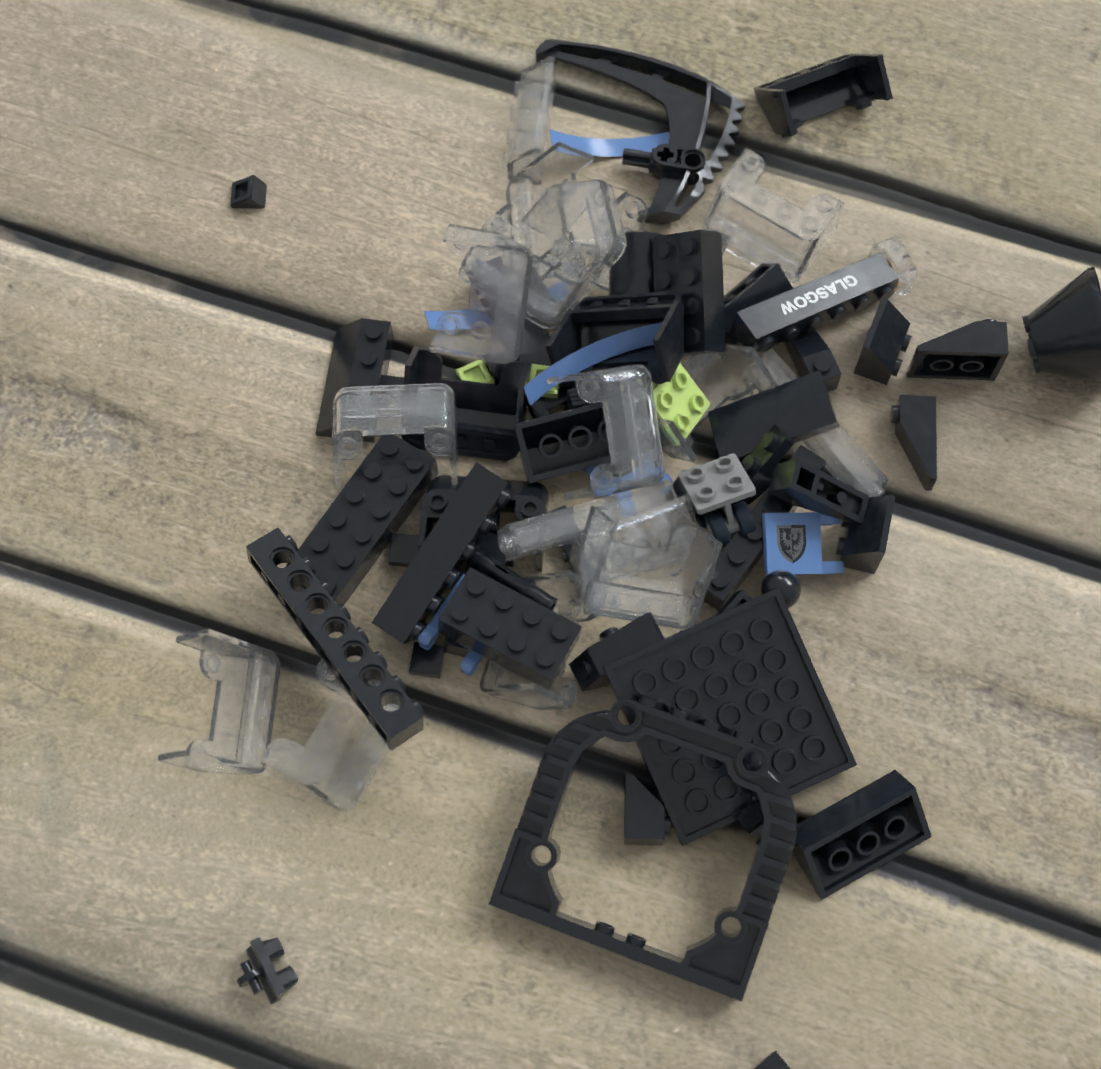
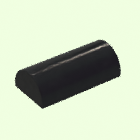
[609,232,663,295]

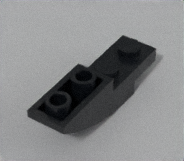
[690,424,795,528]

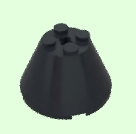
[1022,267,1101,382]

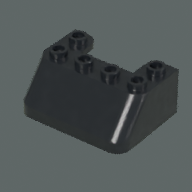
[545,291,684,387]
[401,346,532,461]

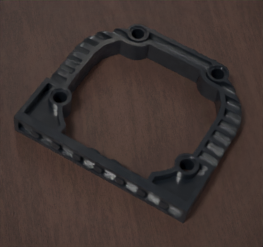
[489,696,797,1001]

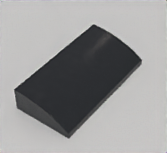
[708,370,840,463]

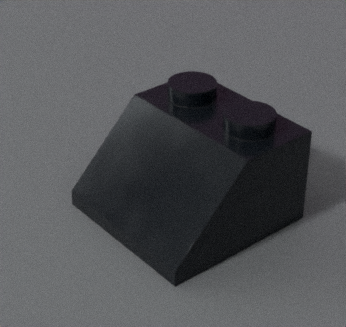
[854,297,912,385]
[835,494,896,574]

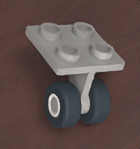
[678,453,756,549]

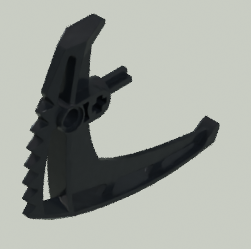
[535,39,745,225]

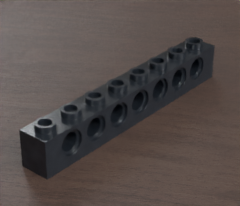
[246,528,425,751]

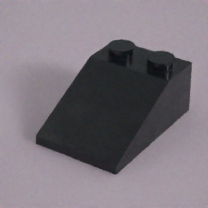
[906,319,1009,381]

